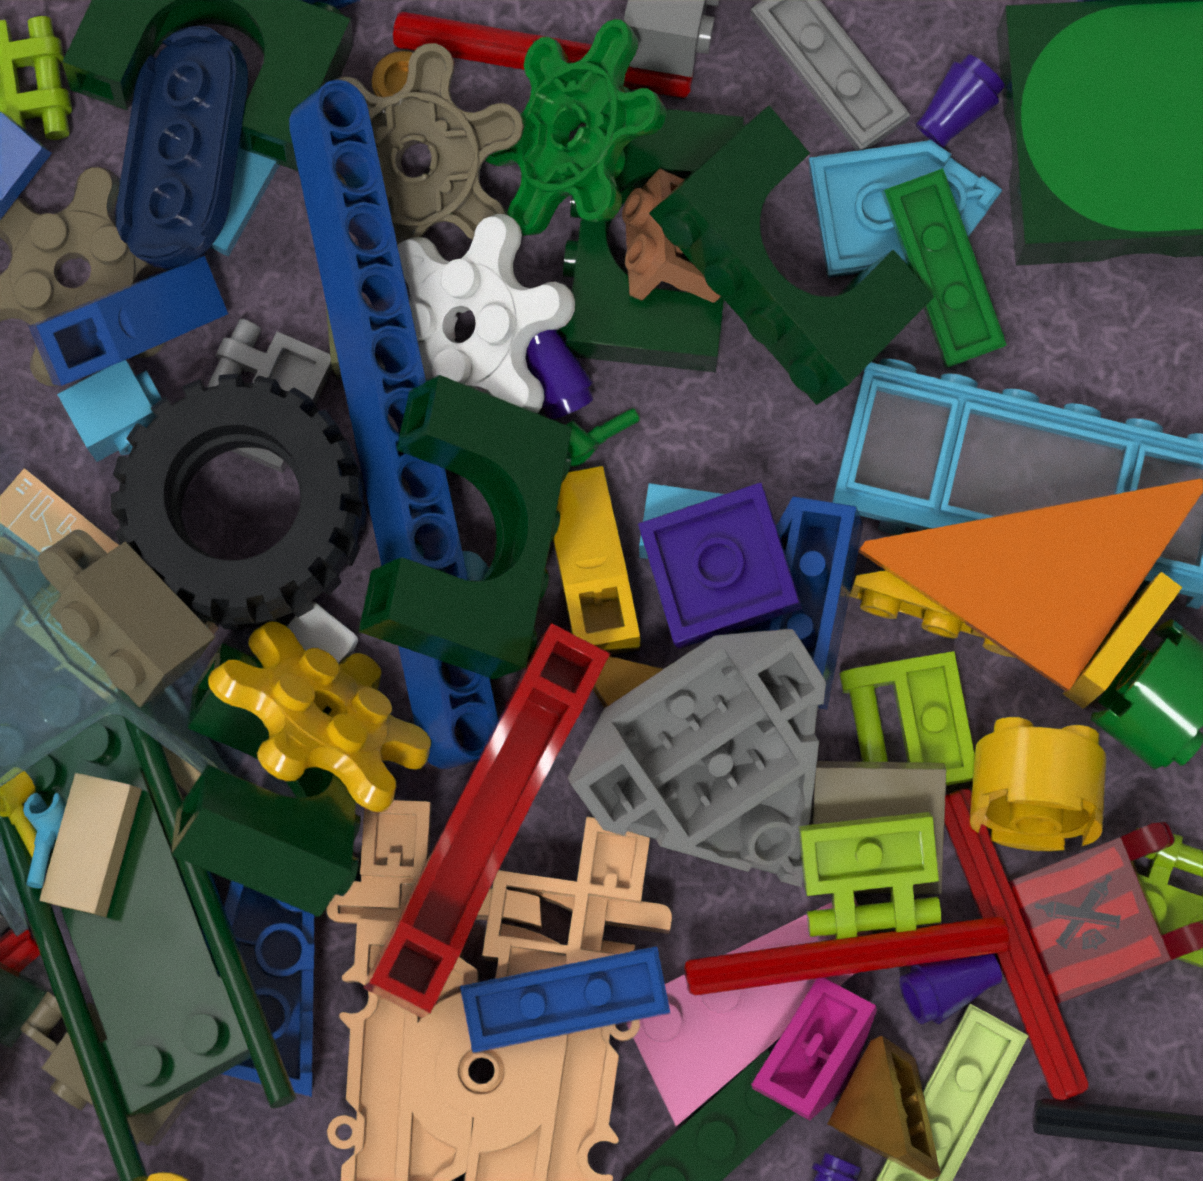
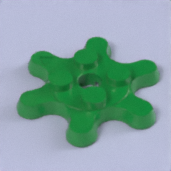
[485,19,666,236]

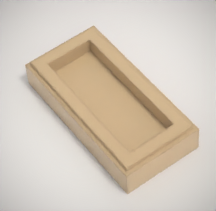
[39,773,142,917]

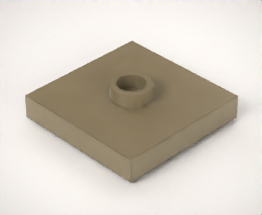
[812,761,946,894]

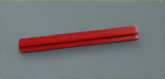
[392,11,694,98]
[944,789,1089,1100]
[684,916,1010,996]

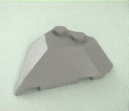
[568,629,826,887]

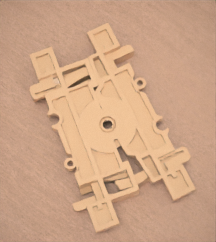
[327,800,672,1181]

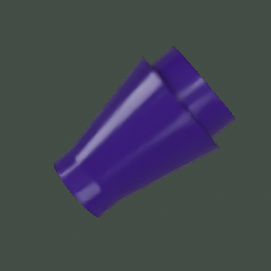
[915,54,1005,148]
[525,330,594,419]
[899,954,1002,1024]

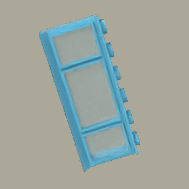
[832,359,1203,609]

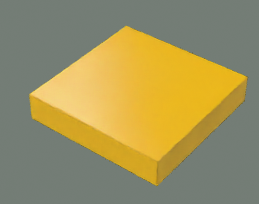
[1063,572,1182,709]

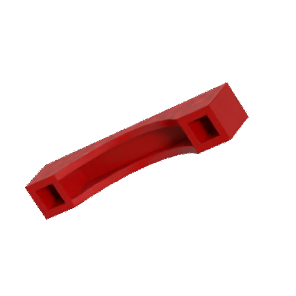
[363,623,610,1018]

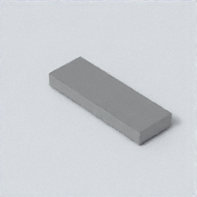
[750,0,910,151]

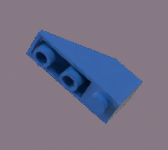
[28,256,228,386]

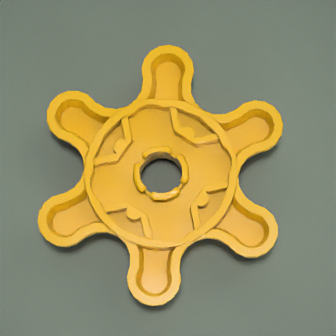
[208,621,431,812]

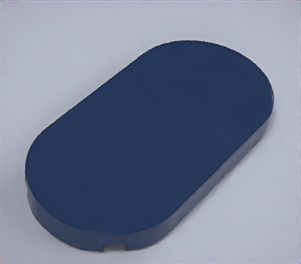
[115,26,248,269]

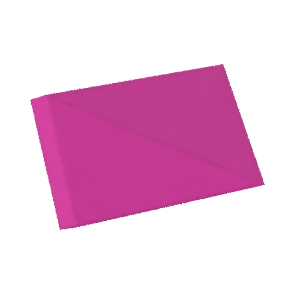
[751,978,877,1120]

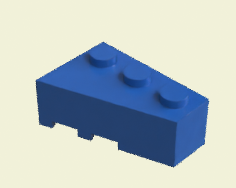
[724,496,863,710]

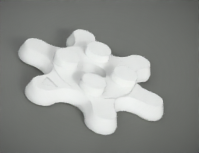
[375,214,575,413]

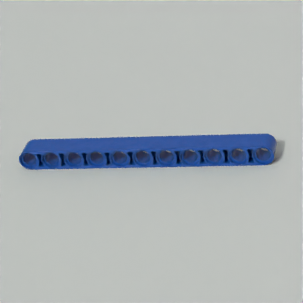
[289,80,498,769]

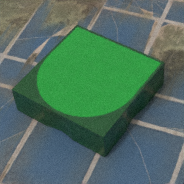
[997,0,1203,266]

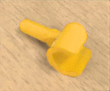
[0,767,37,858]

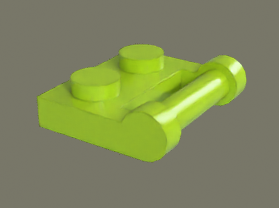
[839,651,975,785]

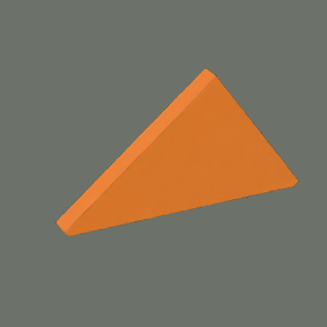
[859,478,1203,692]

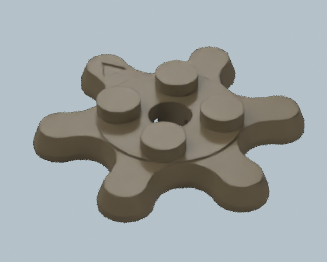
[335,43,524,246]
[0,167,169,386]

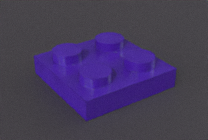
[638,482,802,649]

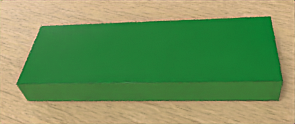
[882,168,1007,368]

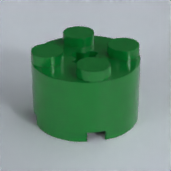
[1090,619,1203,769]

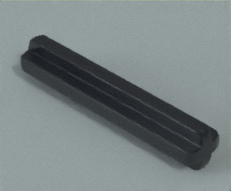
[1032,1098,1203,1152]

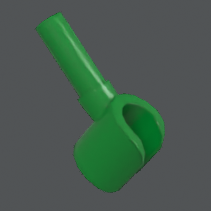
[566,408,640,467]

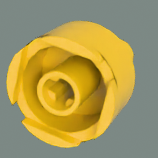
[970,717,1106,851]

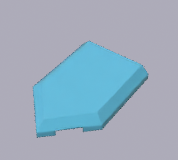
[809,140,1002,278]

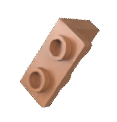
[622,169,721,303]

